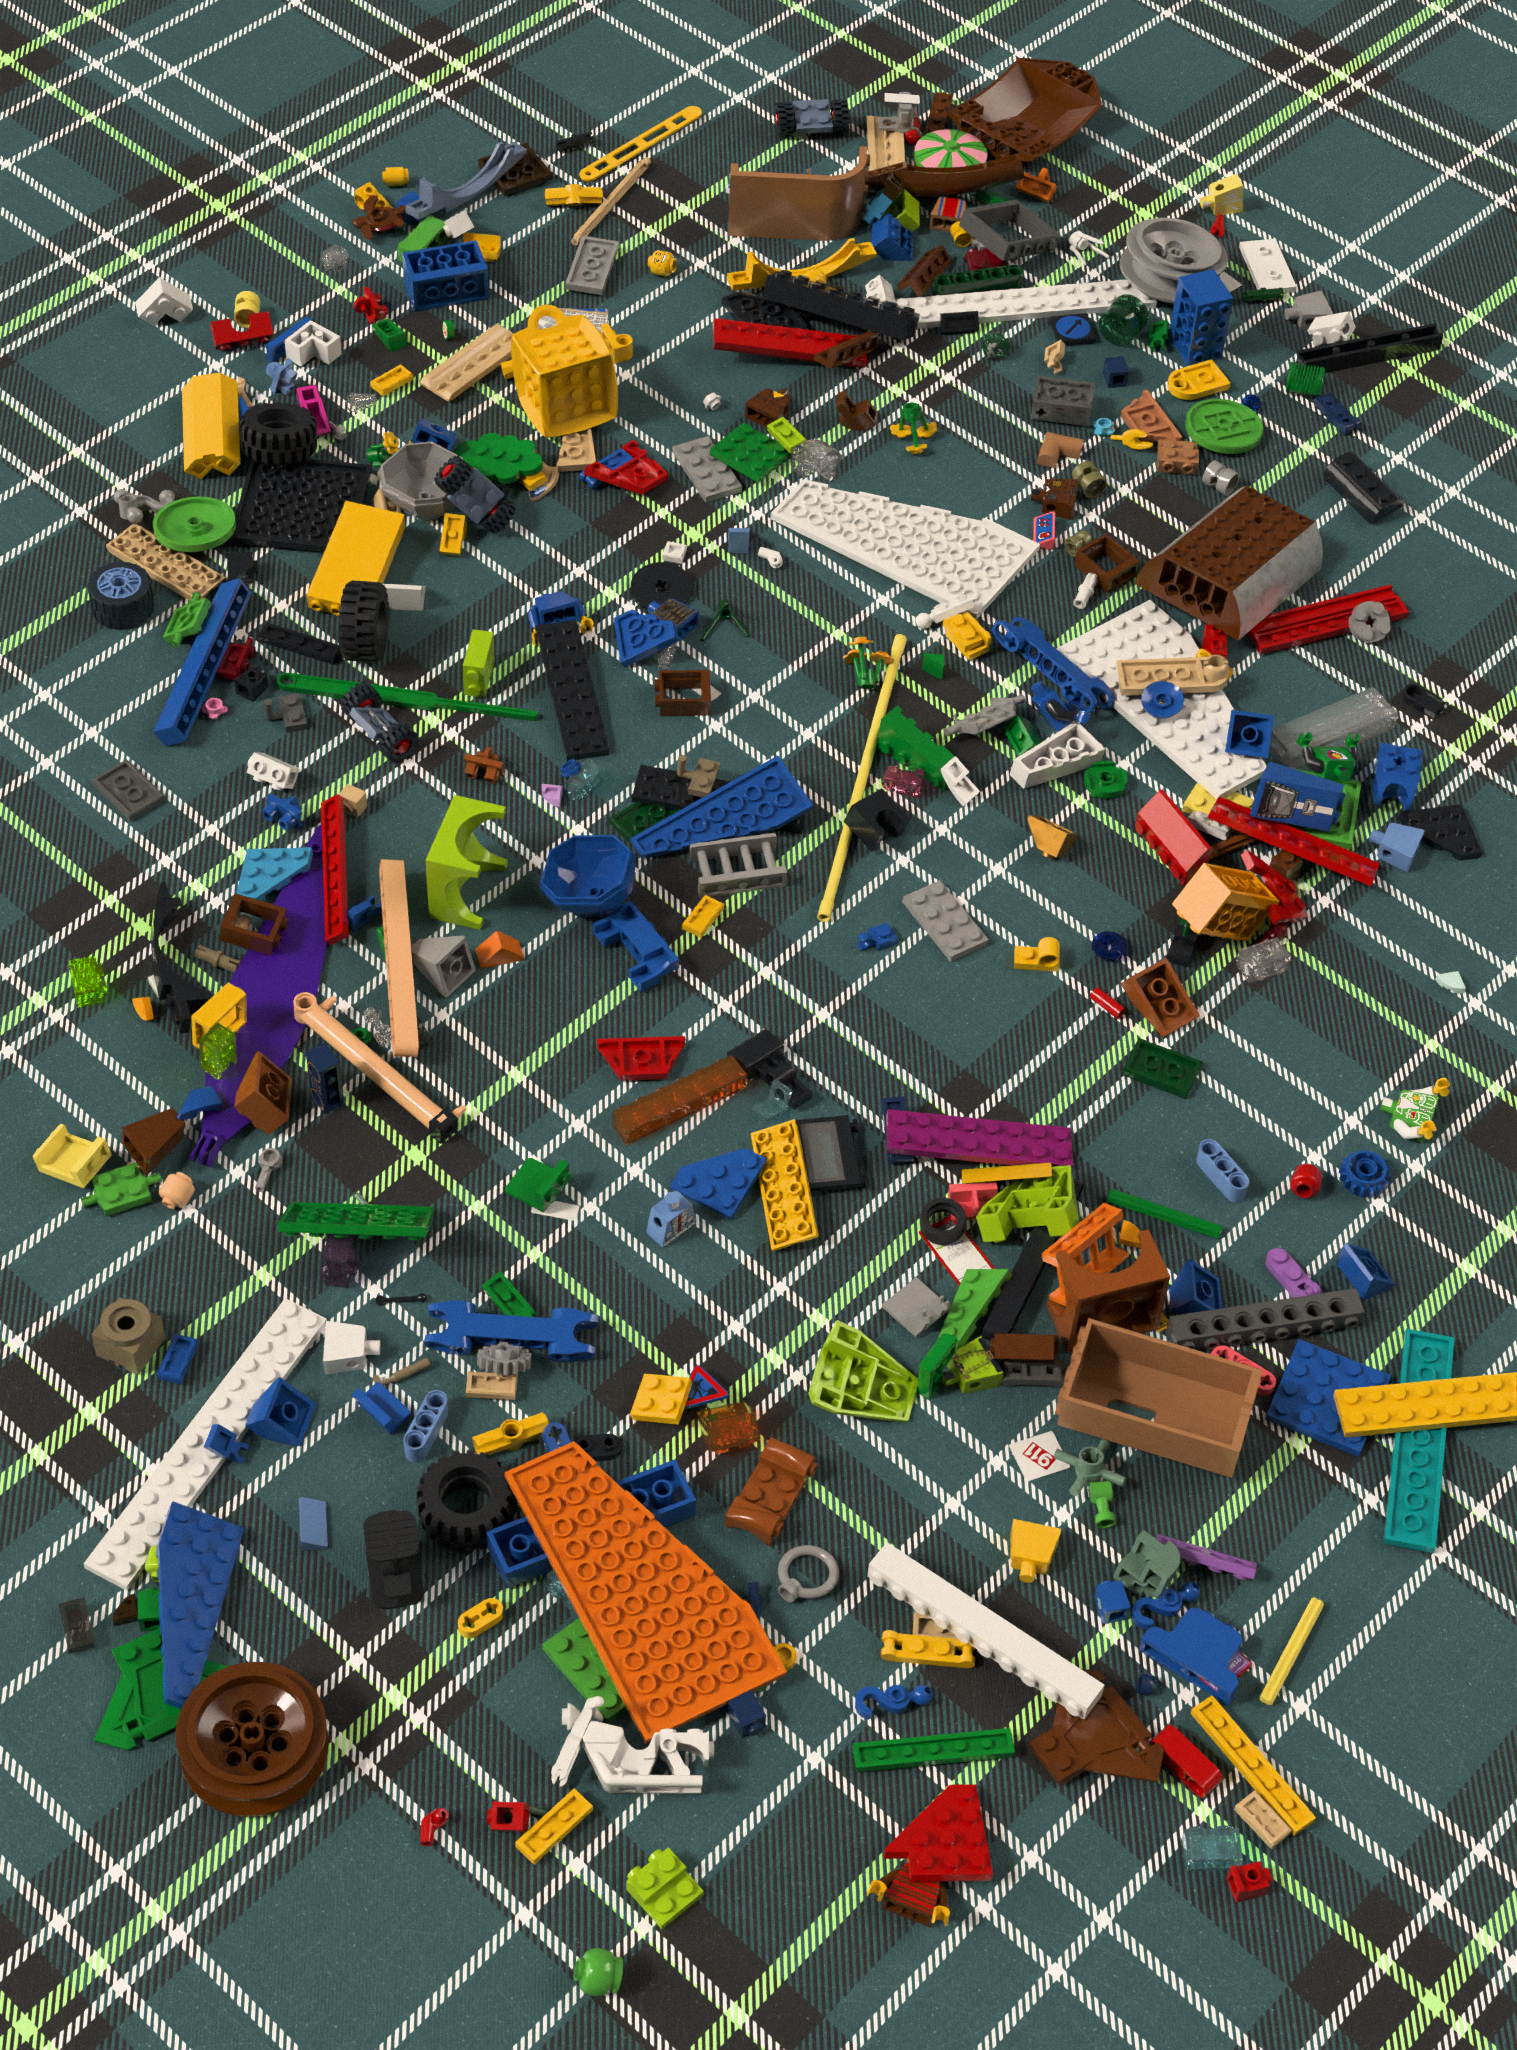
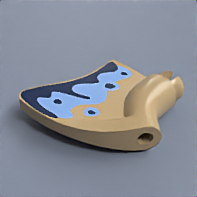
[529,462,559,502]

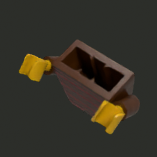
[867,1862,950,1928]

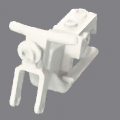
[551,1696,714,1794]

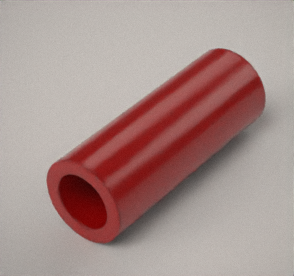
[1090,987,1126,1019]

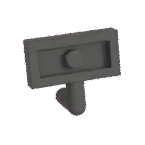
[264,693,307,733]

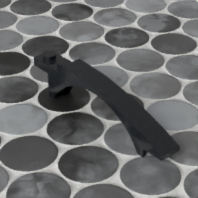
[151,882,213,1034]

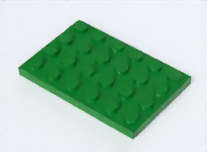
[278,1202,435,1240]

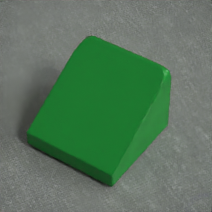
[922,653,944,679]

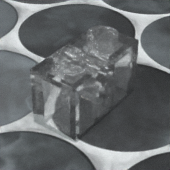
[1236,937,1291,983]

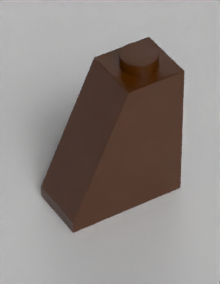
[121,1108,186,1175]
[990,1333,1059,1360]

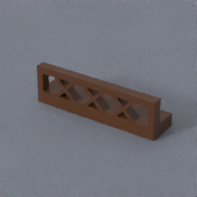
[897,245,952,297]
[813,331,880,369]

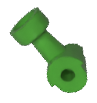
[1088,1481,1116,1529]

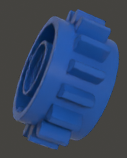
[1338,1150,1391,1198]

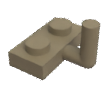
[677,755,720,798]

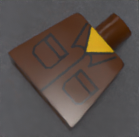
[745,388,790,428]

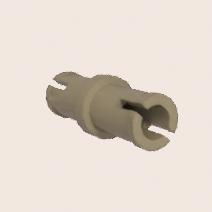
[194,944,241,973]

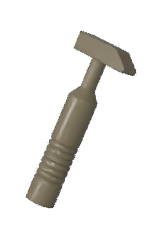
[372,1358,431,1386]

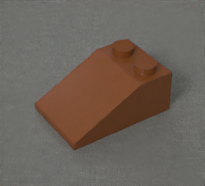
[1121,958,1200,1037]
[234,1051,292,1135]

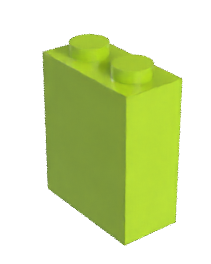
[463,629,495,698]

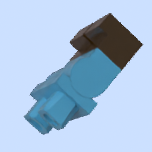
[862,171,906,224]

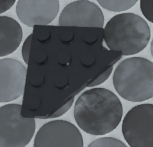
[722,292,813,330]

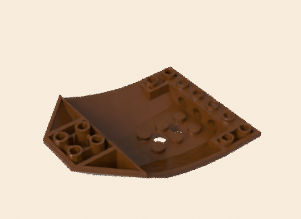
[948,57,1102,161]

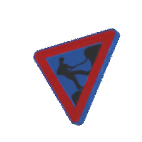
[684,1365,729,1410]

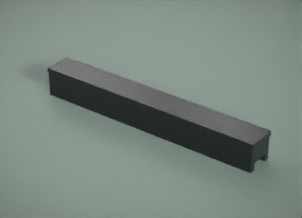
[1296,323,1443,377]

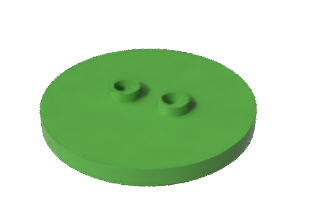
[1185,399,1263,454]

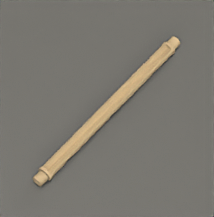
[571,157,651,246]

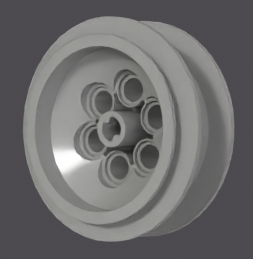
[1120,218,1228,304]

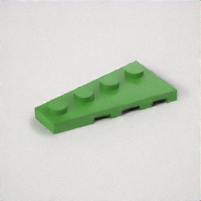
[937,1269,1012,1350]

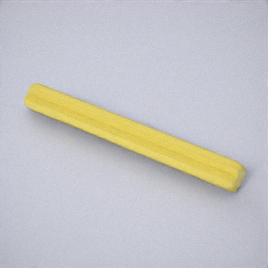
[1260,1597,1324,1706]

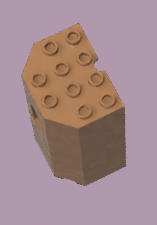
[1055,1318,1263,1478]

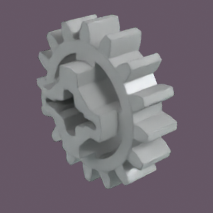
[477,1342,531,1376]

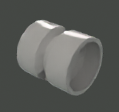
[1202,460,1240,496]

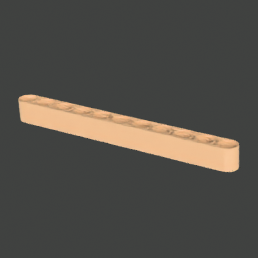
[379,859,419,1057]

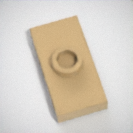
[466,1371,518,1400]
[1234,1790,1292,1849]

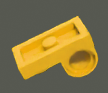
[601,323,633,364]
[439,513,467,556]
[1014,937,1060,972]

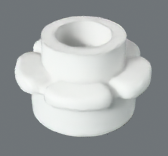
[703,392,721,411]

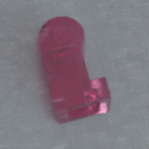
[881,766,925,798]

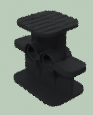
[363,1510,424,1609]

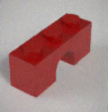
[210,311,273,350]

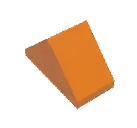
[475,931,525,969]

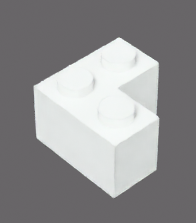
[135,277,193,326]
[285,320,341,366]

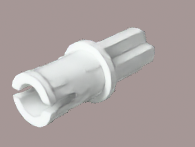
[1073,573,1098,609]

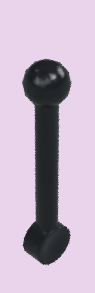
[376,1293,427,1306]

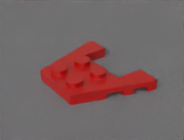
[584,440,668,495]
[1241,850,1308,925]

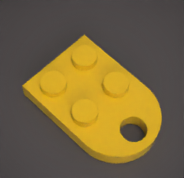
[1167,359,1231,400]

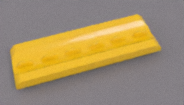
[751,1119,819,1251]

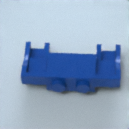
[593,900,679,992]

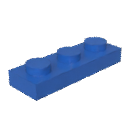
[266,317,313,362]

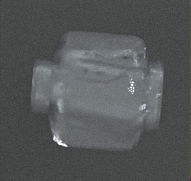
[320,245,350,273]

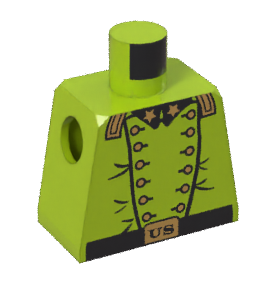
[942,1336,1004,1394]

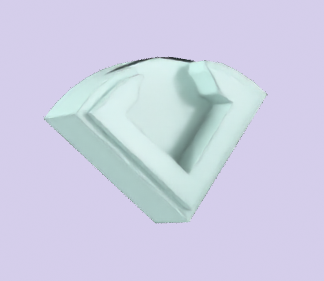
[1436,971,1466,993]

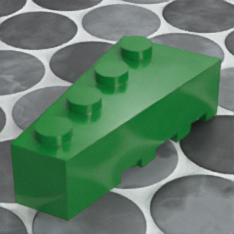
[878,706,962,791]

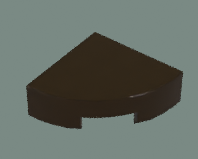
[113,1594,138,1626]

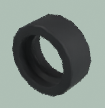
[920,1197,966,1245]

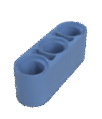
[1196,1139,1249,1203]
[403,1390,449,1463]

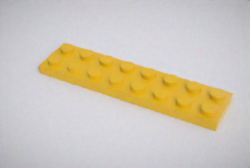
[1333,1372,1517,1438]

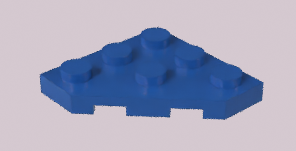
[614,609,679,667]
[669,1148,767,1220]

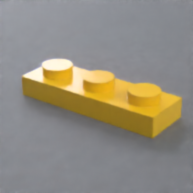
[515,1788,593,1865]

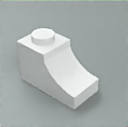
[443,210,474,239]

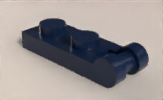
[1314,393,1362,435]

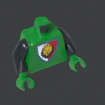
[1297,732,1361,782]

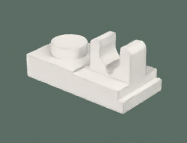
[1187,811,1232,841]

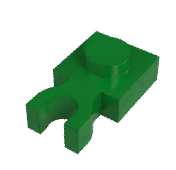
[1149,320,1170,352]

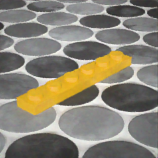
[1191,1695,1316,1836]

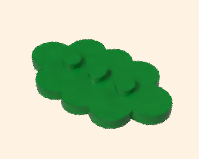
[455,433,543,484]

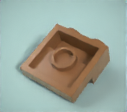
[1157,439,1199,475]

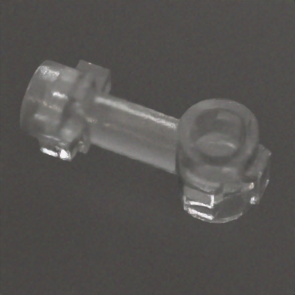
[364,1006,392,1047]

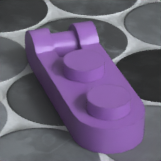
[1265,1248,1322,1298]

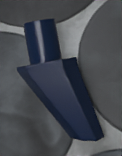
[745,1582,762,1622]

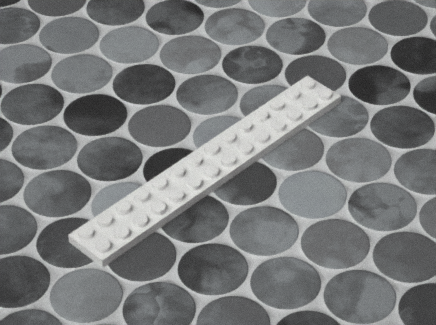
[895,280,1157,329]
[84,1298,327,1591]

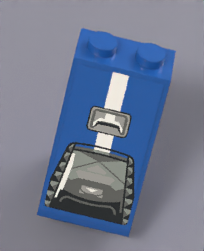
[1250,761,1346,831]

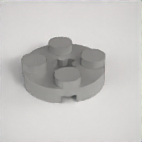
[1349,601,1391,643]

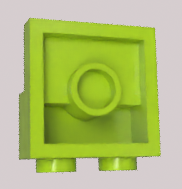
[626,1847,704,1929]

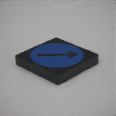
[1050,313,1096,346]

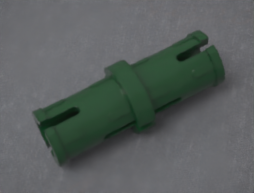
[1244,287,1284,303]

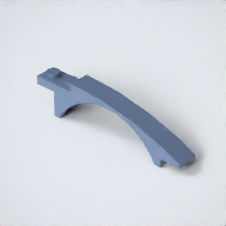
[406,142,527,220]

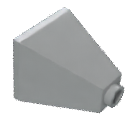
[411,936,476,998]

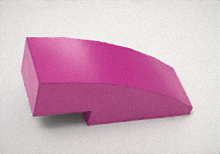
[296,385,331,436]

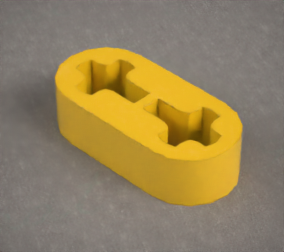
[458,1598,503,1639]

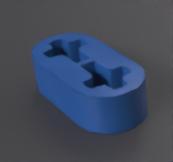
[542,1422,571,1453]

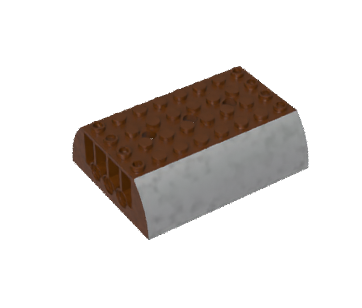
[1135,486,1323,640]

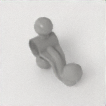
[113,489,175,524]

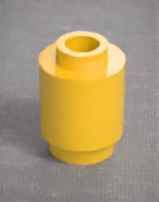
[382,167,409,187]

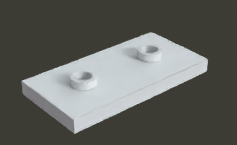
[1239,239,1297,293]

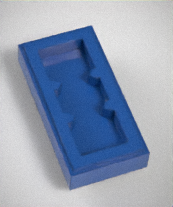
[157,1334,199,1385]

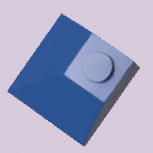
[1225,710,1274,758]
[1169,1259,1222,1315]
[245,1377,316,1447]

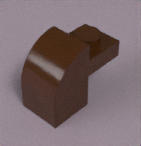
[836,390,878,431]

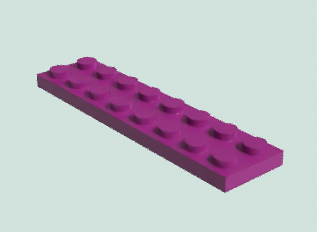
[886,1109,1073,1168]

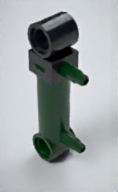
[1167,918,1199,967]

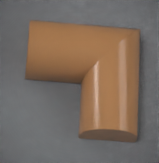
[1036,432,1084,468]

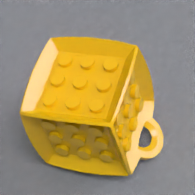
[511,305,618,438]

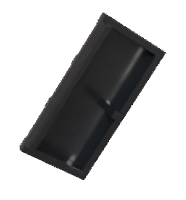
[1323,452,1405,524]

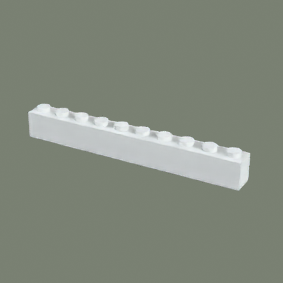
[867,1542,1104,1720]

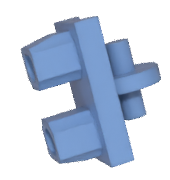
[266,358,298,395]

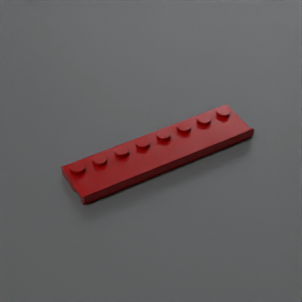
[712,318,867,368]
[1247,584,1409,655]
[1208,796,1380,886]

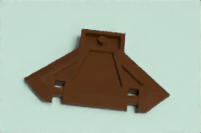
[1029,1669,1164,1786]

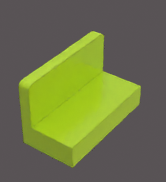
[767,417,807,457]

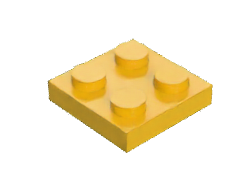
[630,1374,693,1425]

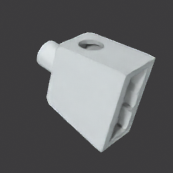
[323,1321,381,1374]

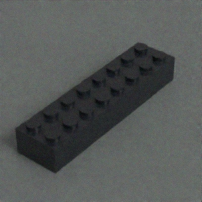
[762,270,920,340]

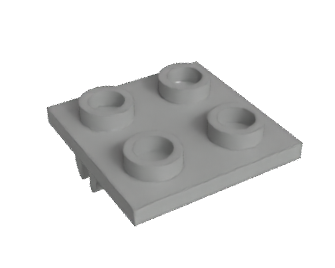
[882,1277,951,1337]

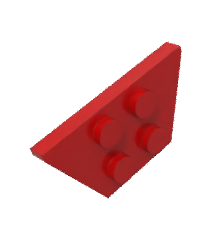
[597,1036,685,1081]

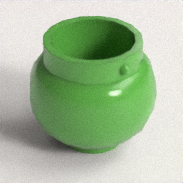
[574,1948,623,1997]

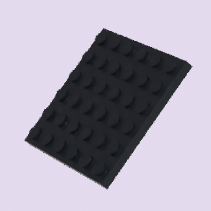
[230,459,372,552]

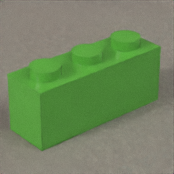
[397,215,448,263]

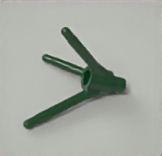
[701,599,750,641]

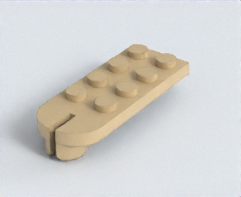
[1116,655,1229,696]

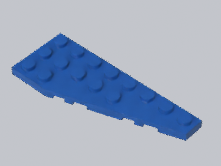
[630,755,813,859]
[156,1501,244,1709]

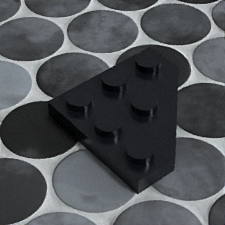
[1399,804,1482,861]

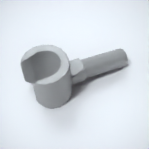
[328,421,347,441]

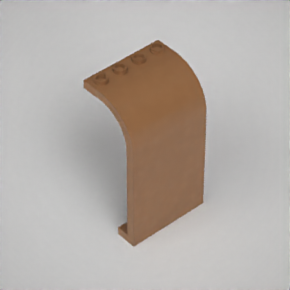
[728,146,870,241]

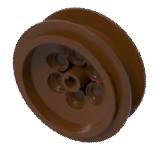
[176,1662,329,1817]

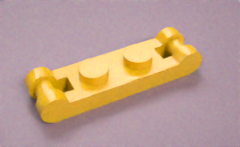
[881,1630,975,1668]

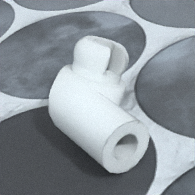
[758,547,783,568]

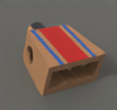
[930,195,966,232]

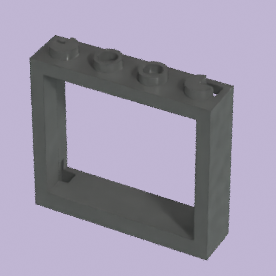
[959,200,1060,261]

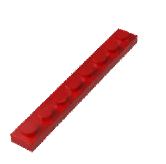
[321,794,349,945]

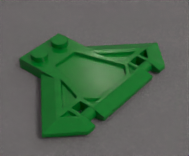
[94,1628,229,1751]

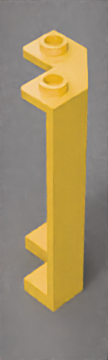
[182,372,240,480]

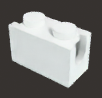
[1307,311,1356,346]

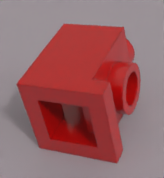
[487,1801,530,1833]
[1226,1861,1272,1903]

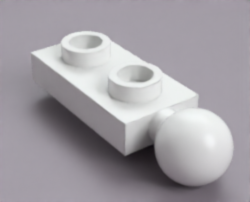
[916,594,974,629]

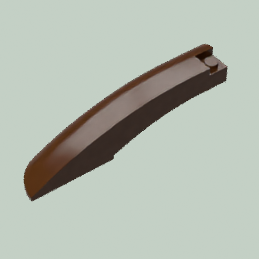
[865,153,1025,197]

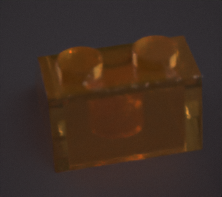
[696,1401,760,1454]

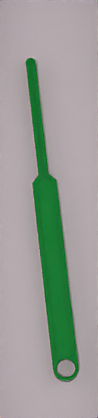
[277,673,537,721]

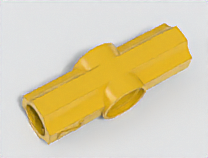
[472,1412,551,1455]

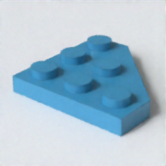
[236,847,313,901]

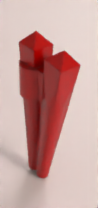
[1210,213,1225,238]

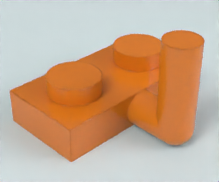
[1015,168,1057,203]

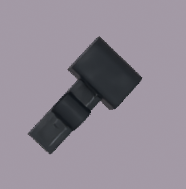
[727,1029,812,1109]

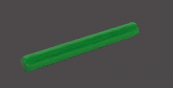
[1108,1189,1222,1239]

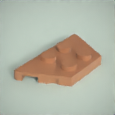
[1120,390,1182,442]

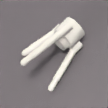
[1069,231,1110,266]

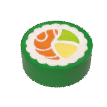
[442,320,455,340]

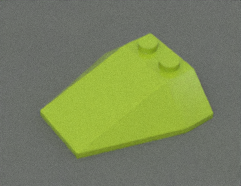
[808,1320,918,1423]

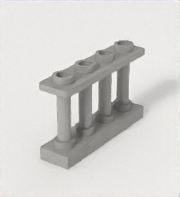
[689,833,787,898]

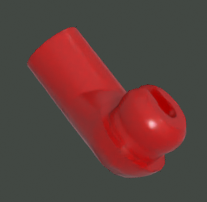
[420,1808,449,1847]

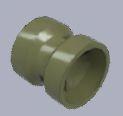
[1064,530,1092,557]

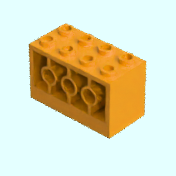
[1172,863,1280,941]

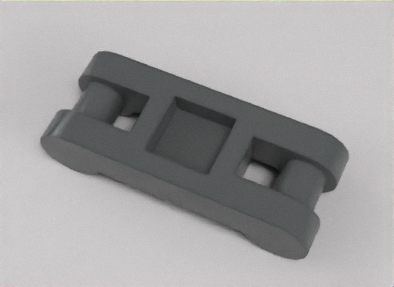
[1001,1359,1065,1388]

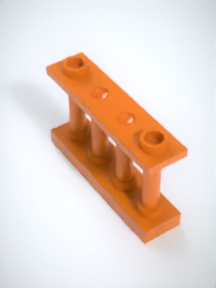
[1042,1203,1129,1306]

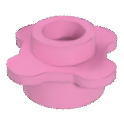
[202,698,228,719]

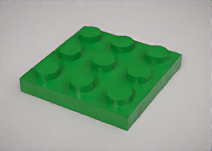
[709,422,791,483]

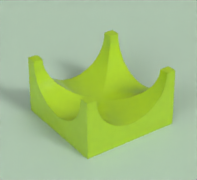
[426,795,508,930]

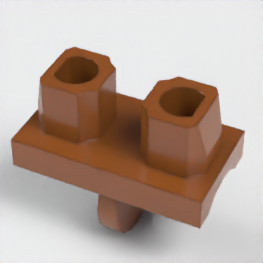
[464,747,506,784]

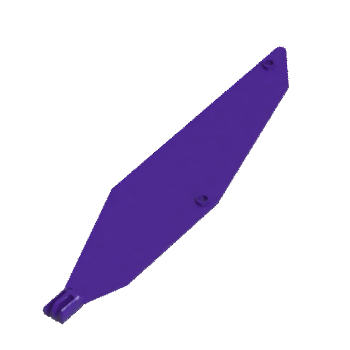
[189,825,327,1167]

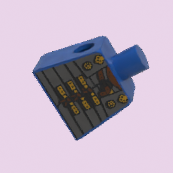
[648,598,699,646]

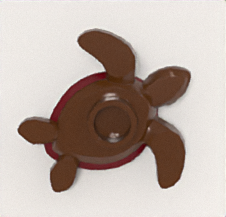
[352,195,406,240]

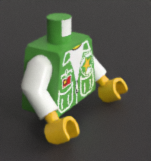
[1380,1078,1450,1143]

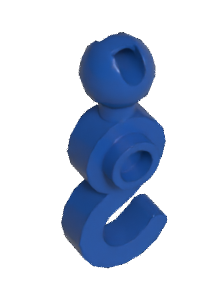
[1131,1581,1201,1629]
[855,1685,933,1720]

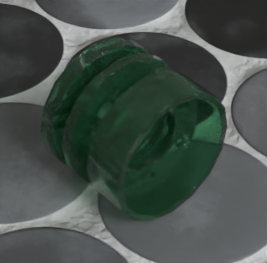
[1098,294,1149,346]

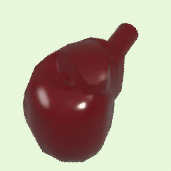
[1256,923,1288,948]

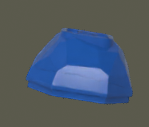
[540,835,636,917]

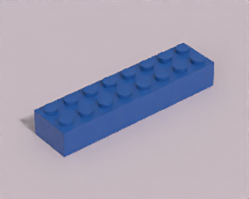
[486,1459,696,1589]

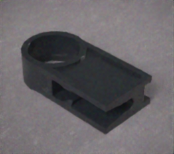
[1402,684,1446,720]

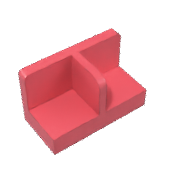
[947,1181,998,1221]

